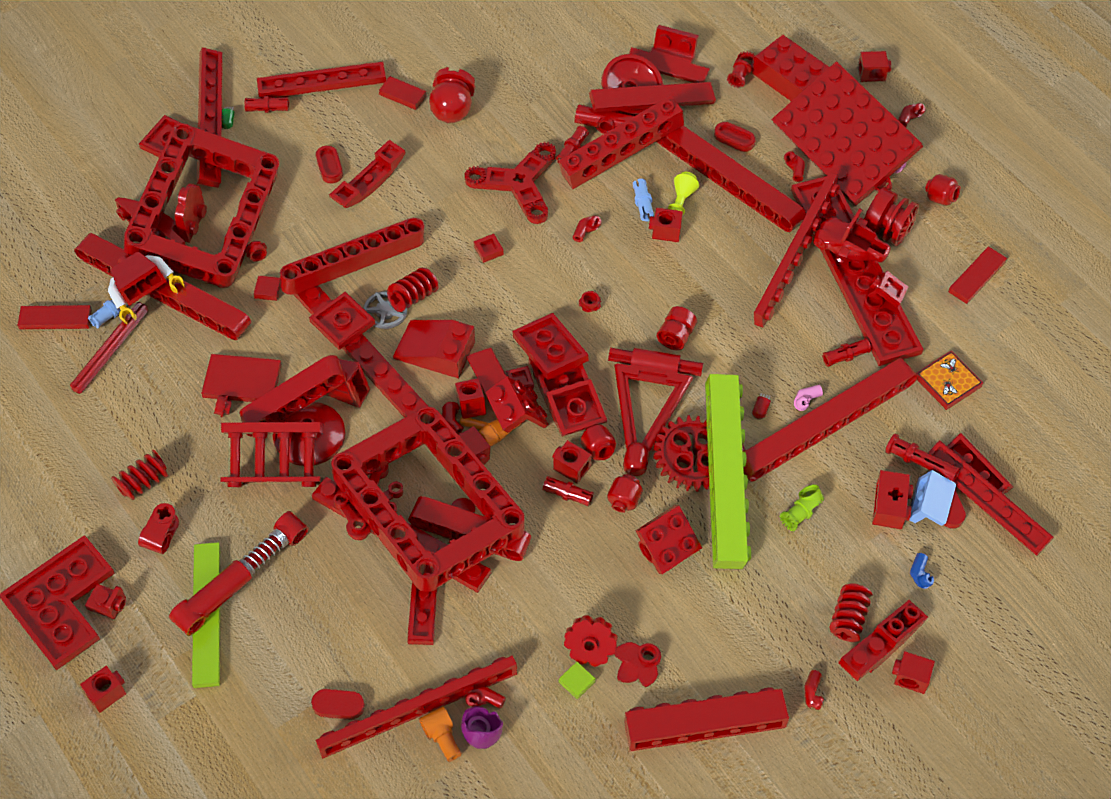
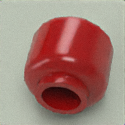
[925,174,961,206]
[581,425,616,461]
[607,474,643,513]

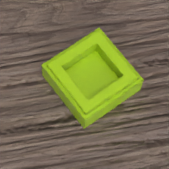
[559,662,596,700]

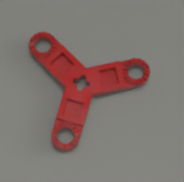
[464,142,556,224]

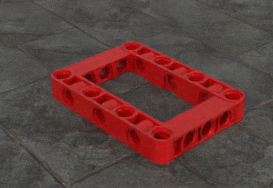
[124,123,279,288]
[331,407,525,592]

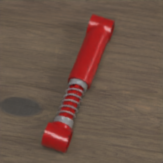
[169,511,309,636]

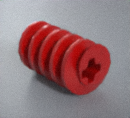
[387,267,439,312]
[111,450,168,500]
[829,583,873,643]

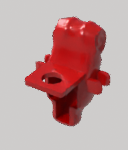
[814,208,890,263]

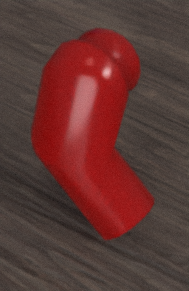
[784,151,805,182]
[442,401,464,435]
[804,670,824,710]
[466,687,506,709]

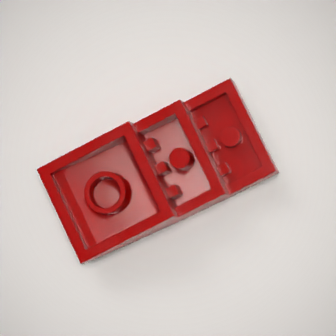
[528,358,607,437]

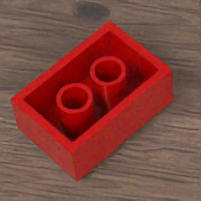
[752,34,829,101]

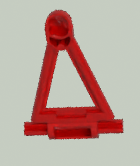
[608,347,703,476]

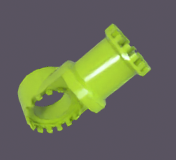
[779,484,824,532]

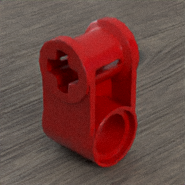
[138,503,179,554]

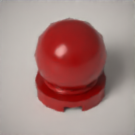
[429,67,476,124]

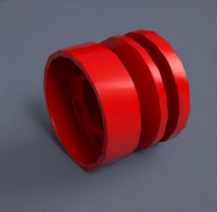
[864,187,919,246]

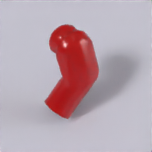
[898,103,926,127]
[572,215,602,242]

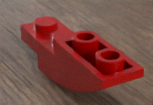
[115,197,186,245]
[838,600,928,681]

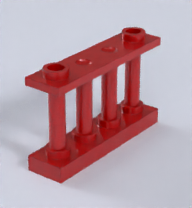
[220,422,323,488]

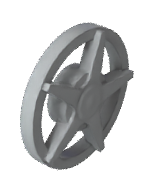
[364,292,407,329]

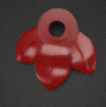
[614,642,661,687]

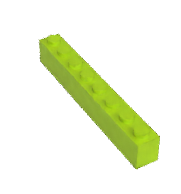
[705,374,751,569]

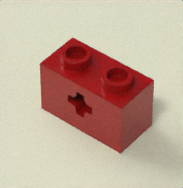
[872,470,913,529]

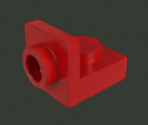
[867,271,908,307]
[85,584,126,619]

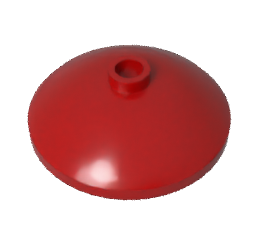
[601,54,663,116]
[273,402,346,466]

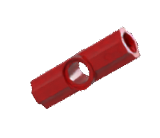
[574,104,634,134]

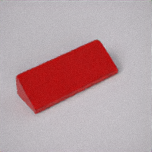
[466,347,507,392]
[947,433,1014,494]

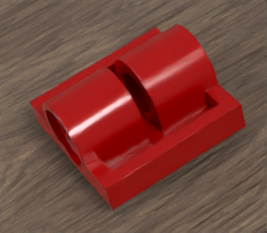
[635,505,702,574]

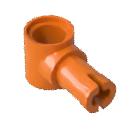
[419,706,461,762]

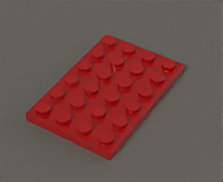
[771,61,923,206]

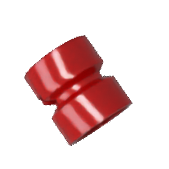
[656,306,697,351]

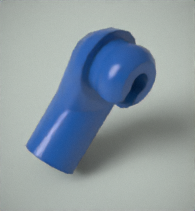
[910,553,934,589]

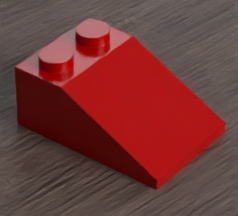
[393,320,475,379]

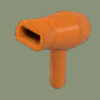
[459,417,522,446]

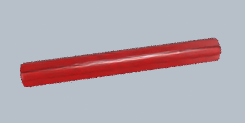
[70,302,148,394]

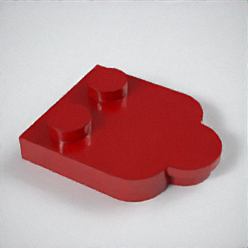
[175,184,207,243]

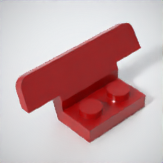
[629,25,710,83]

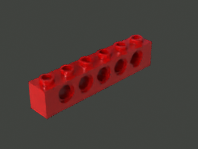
[558,96,684,189]

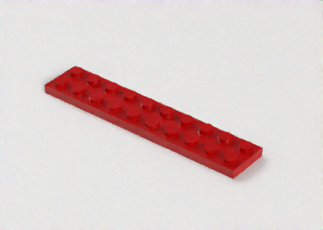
[791,176,924,366]

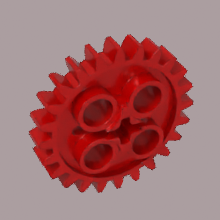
[653,415,709,492]

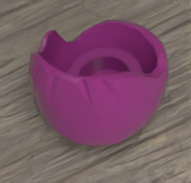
[461,706,503,749]

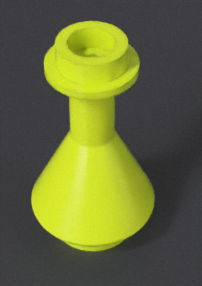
[668,172,699,215]

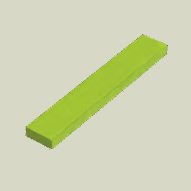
[192,542,221,688]

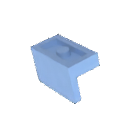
[910,470,956,526]

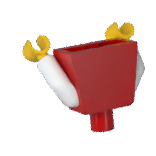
[108,252,185,324]

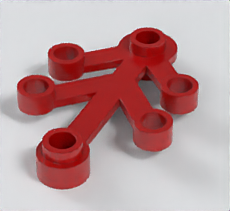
[333,464,404,540]

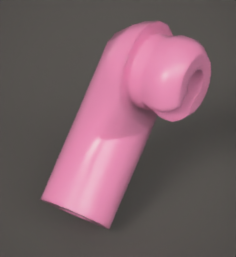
[794,385,823,411]

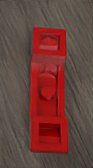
[329,140,406,208]

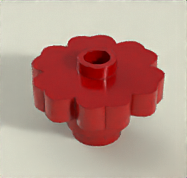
[564,615,618,667]

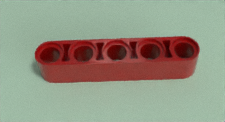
[239,355,346,437]
[408,496,532,561]

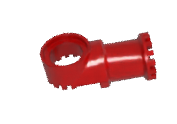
[727,51,755,88]

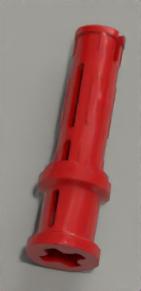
[885,433,960,482]

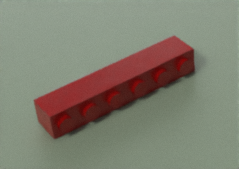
[624,687,789,752]

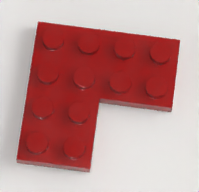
[0,535,115,671]

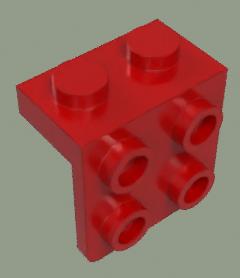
[485,376,548,433]

